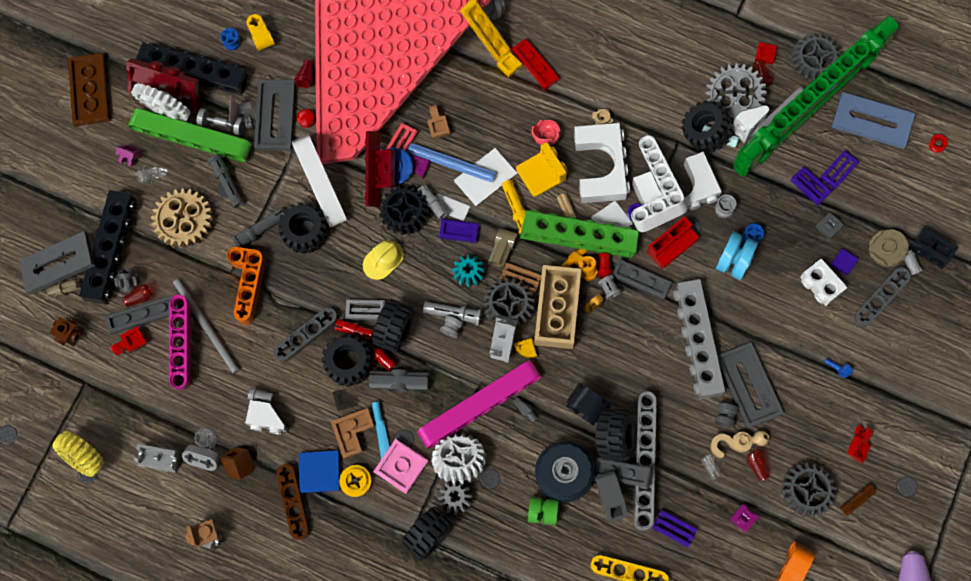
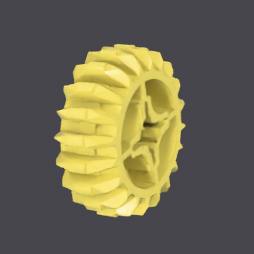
[53,431,104,477]

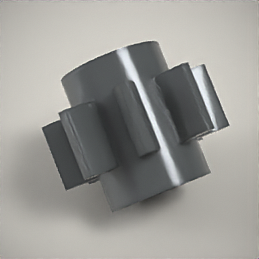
[114,268,139,291]

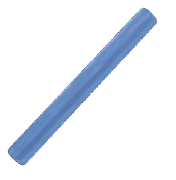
[408,143,496,182]

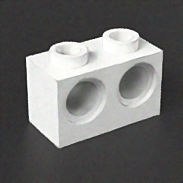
[800,259,847,306]

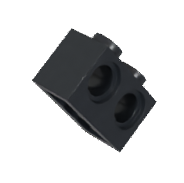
[909,227,958,269]

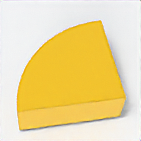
[513,338,537,358]

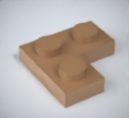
[331,408,375,459]

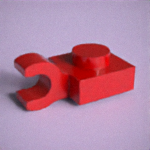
[111,326,147,356]
[847,425,873,463]

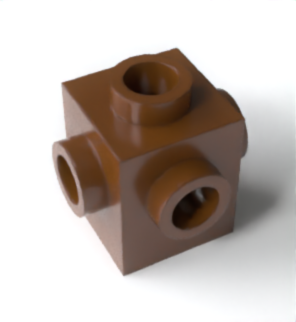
[49,317,83,347]

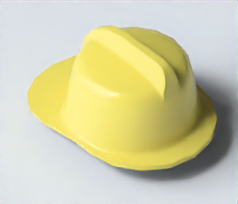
[363,240,404,280]

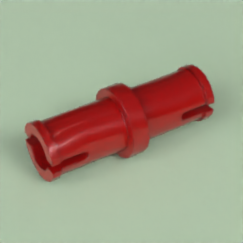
[335,319,374,342]

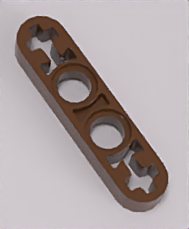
[277,464,309,541]

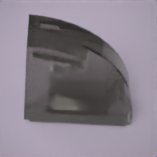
[333,391,357,411]

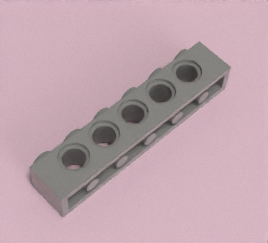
[673,279,725,400]

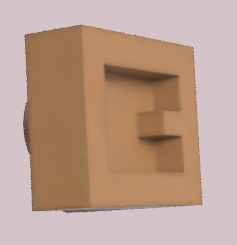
[185,519,219,547]

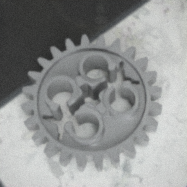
[705,63,767,121]

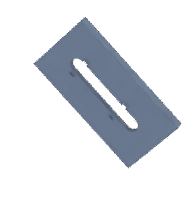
[831,92,915,149]

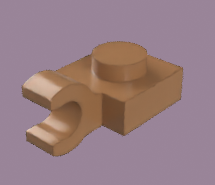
[427,105,450,140]

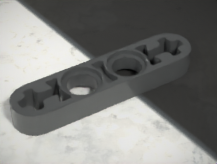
[854,267,911,327]
[274,308,338,362]

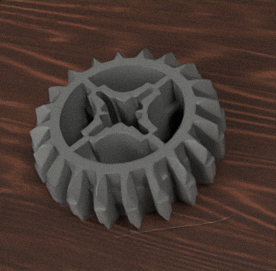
[791,33,842,82]
[483,277,535,327]
[781,463,837,518]

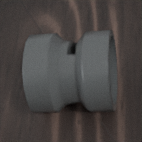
[714,403,738,428]

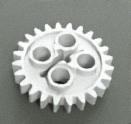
[131,83,191,122]

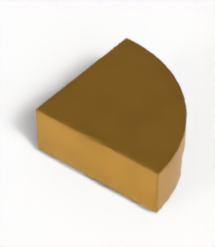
[583,293,603,314]

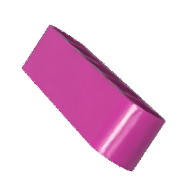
[169,295,191,391]

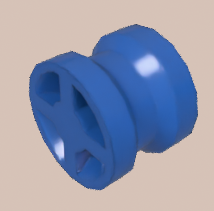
[220,28,241,51]
[742,224,764,244]

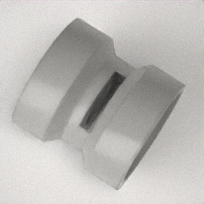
[715,194,736,218]

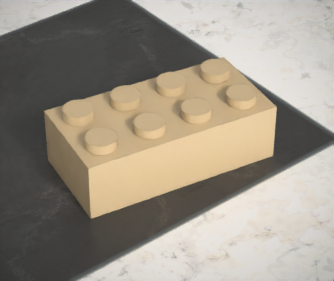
[534,265,581,349]

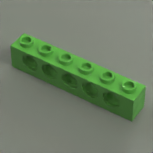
[520,210,638,258]

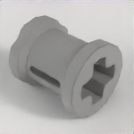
[598,275,621,300]

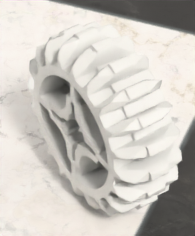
[432,433,486,485]

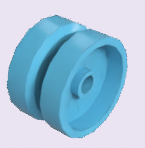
[716,231,758,280]

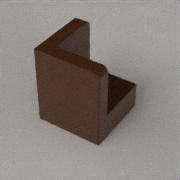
[221,447,254,480]

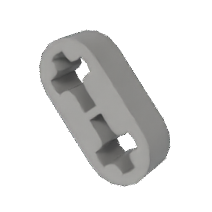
[182,445,221,471]

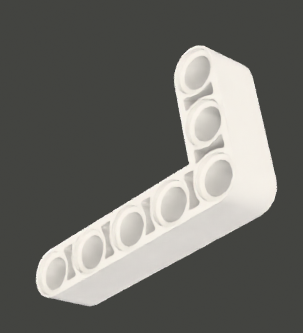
[291,134,347,228]
[631,136,688,232]

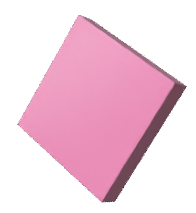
[373,439,428,494]

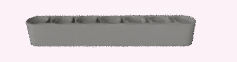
[634,391,656,531]

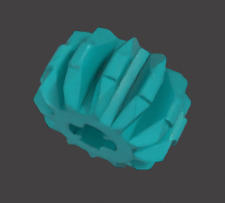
[452,254,485,288]

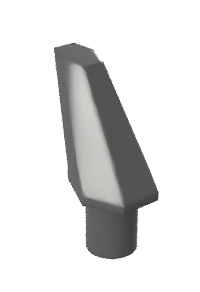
[513,397,538,422]

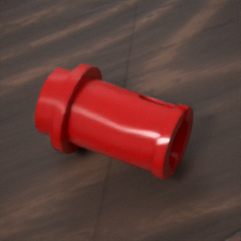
[597,253,613,279]
[372,347,397,372]

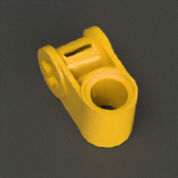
[247,14,275,51]

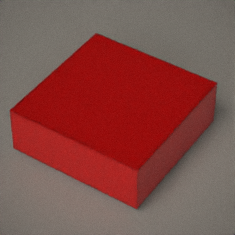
[755,42,777,65]

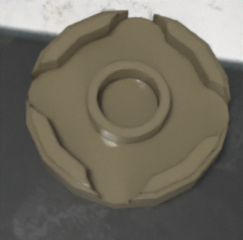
[869,229,909,267]

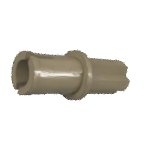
[47,279,81,298]

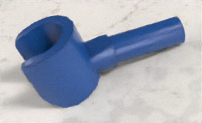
[825,358,853,378]

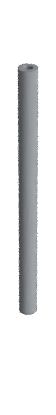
[173,279,240,374]

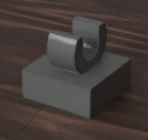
[815,212,844,240]

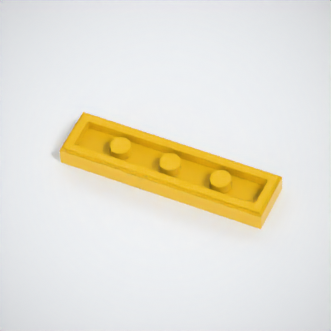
[460,0,511,62]

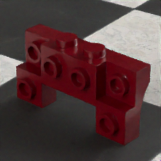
[126,58,201,115]

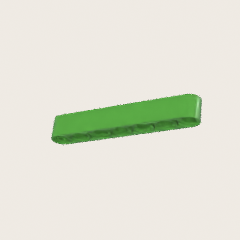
[128,108,252,162]

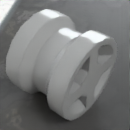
[440,316,463,338]

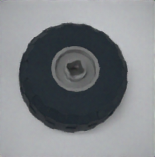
[535,441,595,502]

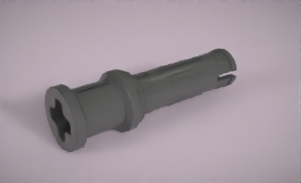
[207,154,244,208]
[231,208,284,248]

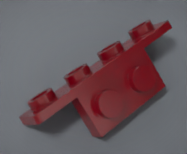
[365,131,395,207]

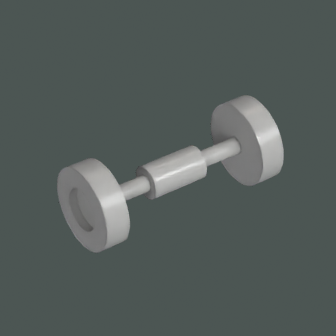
[197,108,245,136]

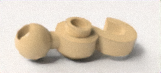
[710,431,769,459]

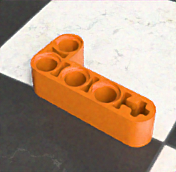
[227,247,266,325]
[776,541,815,581]

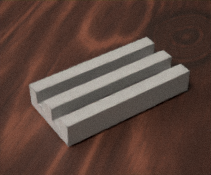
[345,300,385,320]

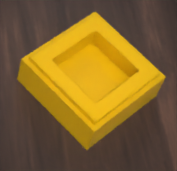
[497,52,522,77]

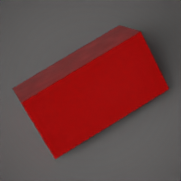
[647,216,699,270]

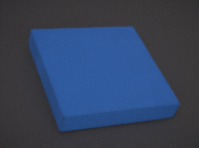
[299,451,340,493]

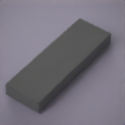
[612,259,672,300]
[594,457,653,489]

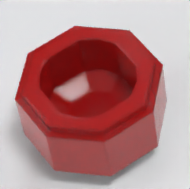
[297,109,316,128]

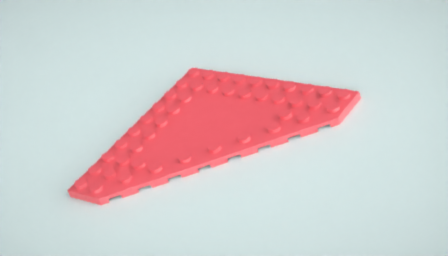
[315,0,491,164]

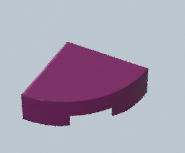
[412,154,430,179]

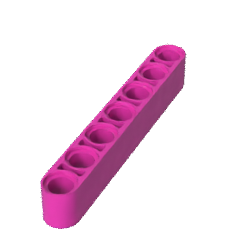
[417,360,542,449]

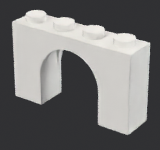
[574,123,630,203]
[632,152,721,212]

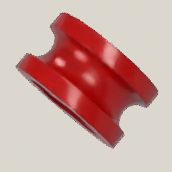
[929,134,948,153]

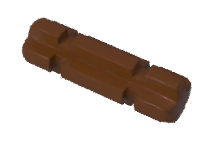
[840,484,876,516]

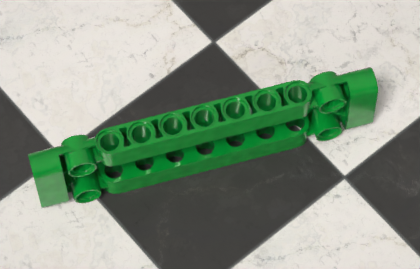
[733,16,898,177]

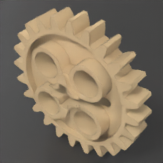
[151,188,213,248]

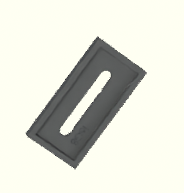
[254,80,295,150]
[19,231,95,295]
[717,342,784,429]

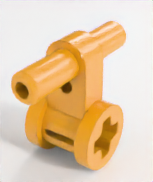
[560,249,598,281]

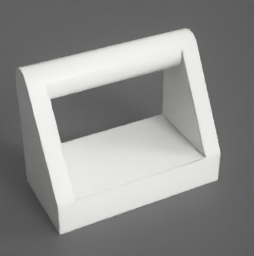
[731,106,769,144]

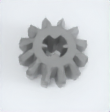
[438,482,472,515]

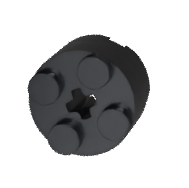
[566,382,612,426]

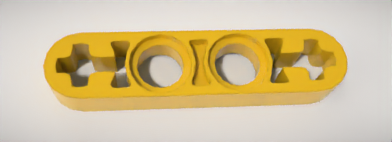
[590,555,669,581]

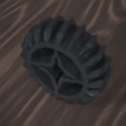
[379,185,430,236]

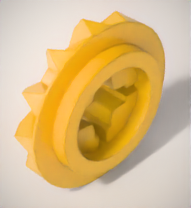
[340,465,372,497]

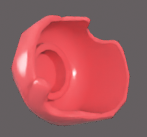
[532,120,561,146]

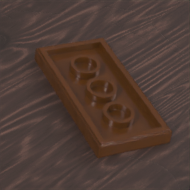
[68,53,111,127]

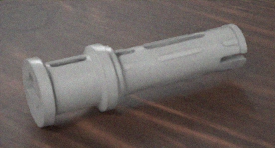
[423,301,482,326]

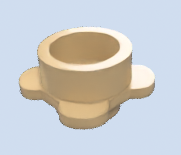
[592,108,613,125]

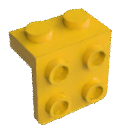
[516,142,568,197]

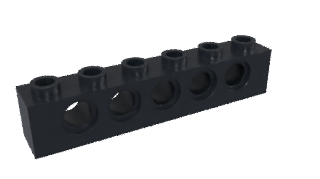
[136,42,248,95]
[79,190,137,305]

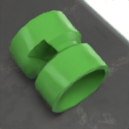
[528,496,558,525]

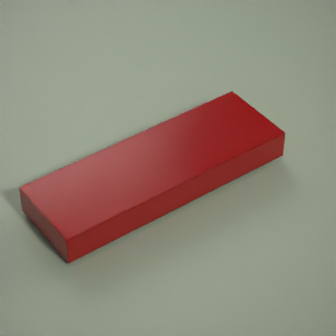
[512,38,559,90]

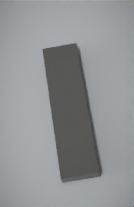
[105,293,183,335]

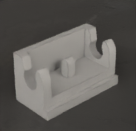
[490,316,518,363]
[134,444,181,473]

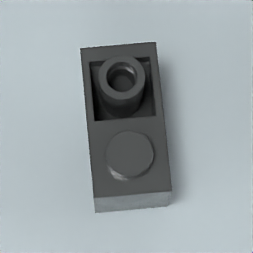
[595,472,628,523]

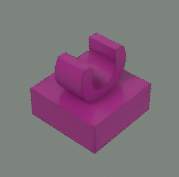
[115,144,142,167]
[729,504,759,533]

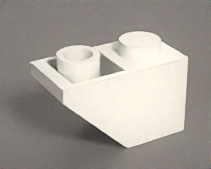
[245,400,288,435]

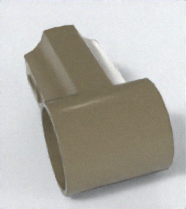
[489,228,518,268]

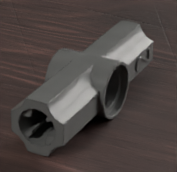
[369,370,429,392]

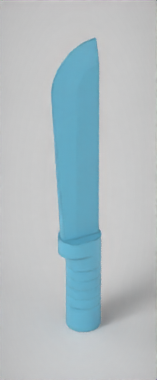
[372,402,390,459]

